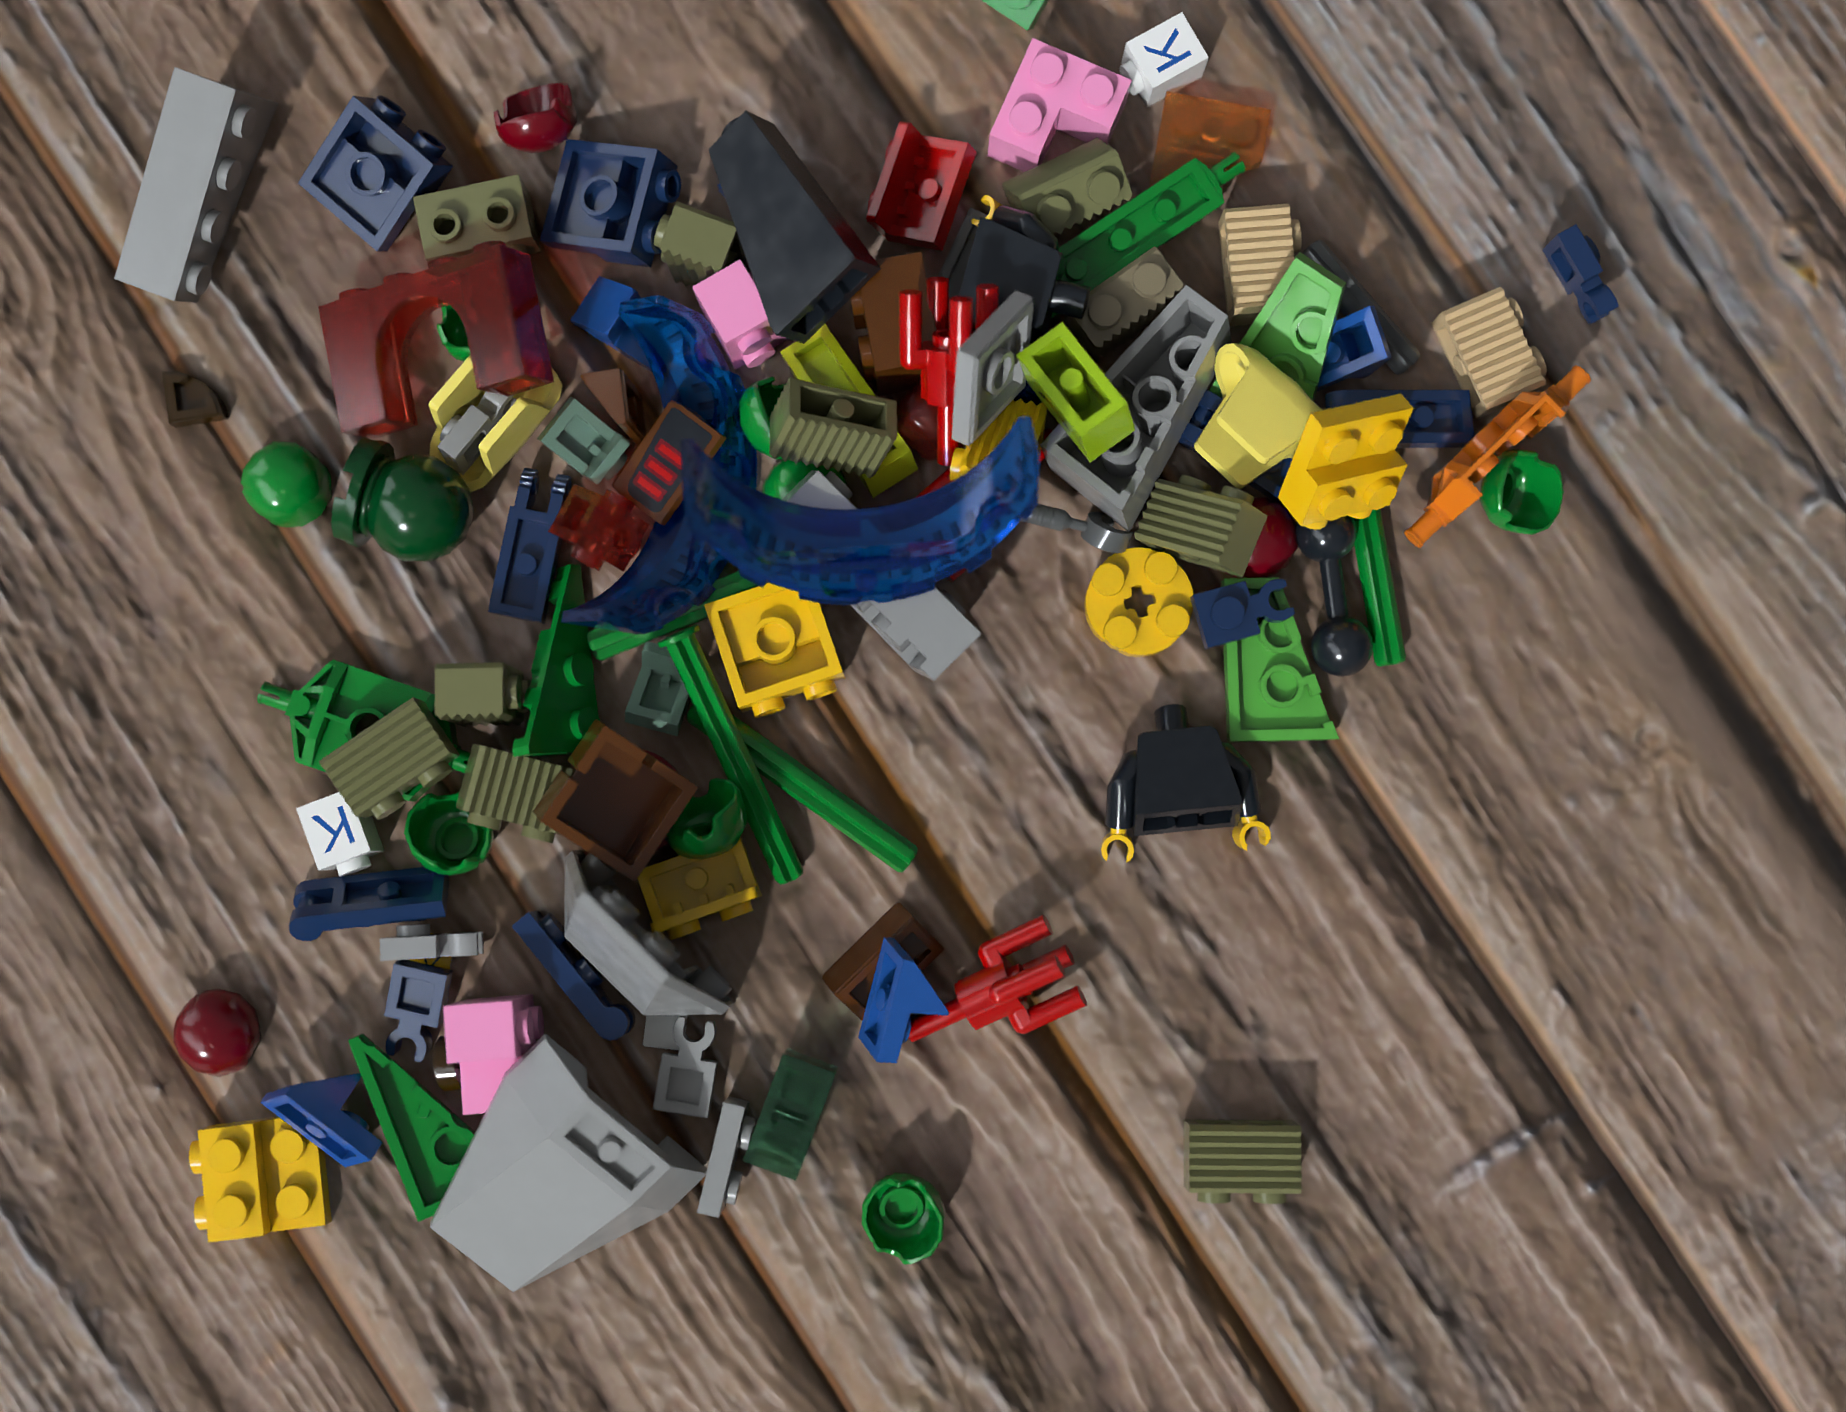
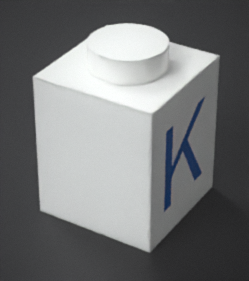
[1119,12,1209,107]
[296,792,384,877]

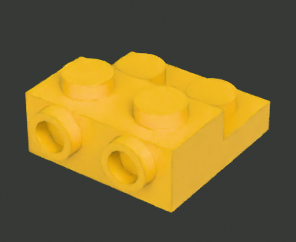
[1278,394,1414,530]
[704,577,845,718]
[189,1117,332,1243]

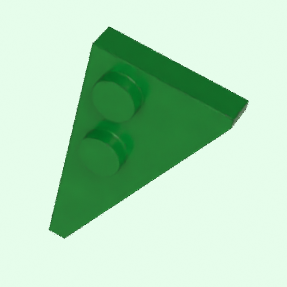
[512,564,600,757]
[348,1033,475,1222]

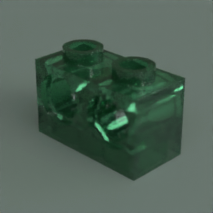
[743,1048,838,1181]

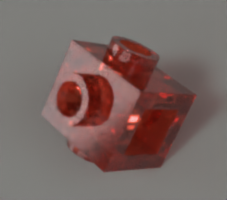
[548,484,650,572]

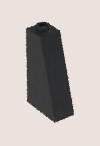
[708,111,881,344]

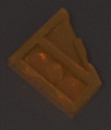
[1148,91,1271,188]

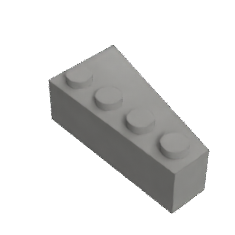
[114,67,278,303]
[1040,285,1232,532]
[765,470,982,681]

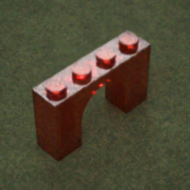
[318,241,554,439]

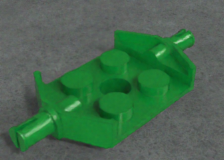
[257,659,471,802]

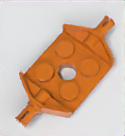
[1404,365,1591,548]

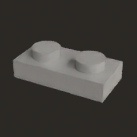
[697,1096,756,1218]

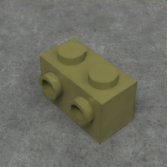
[413,174,541,277]

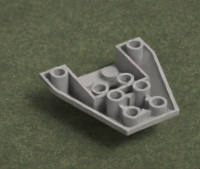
[565,850,735,1015]
[430,1034,707,1292]

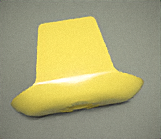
[1194,343,1322,489]
[429,351,562,492]

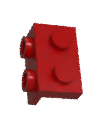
[866,121,977,251]

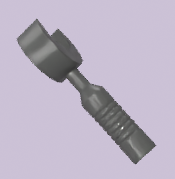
[1011,501,1133,553]

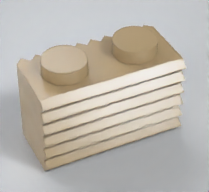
[1218,204,1302,327]
[1431,287,1547,419]

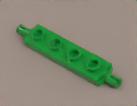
[1051,152,1246,320]

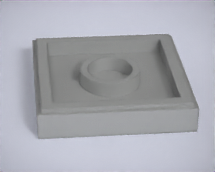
[952,291,1034,446]

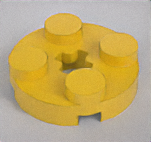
[1084,548,1193,657]

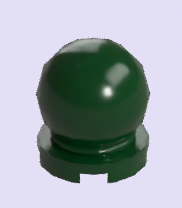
[331,437,474,562]

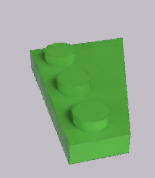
[1209,252,1346,401]
[1221,577,1339,743]

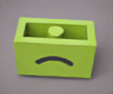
[1016,322,1135,462]

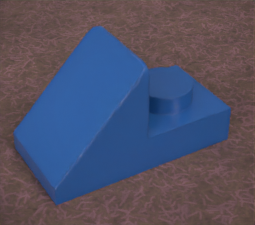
[570,276,668,378]
[1317,306,1392,392]
[858,937,949,1063]
[260,1073,382,1167]

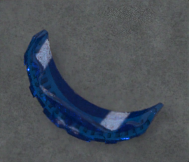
[561,295,757,634]
[681,416,1039,605]

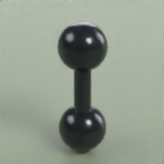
[1296,515,1373,677]

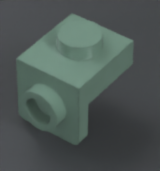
[537,397,631,484]
[625,642,691,736]

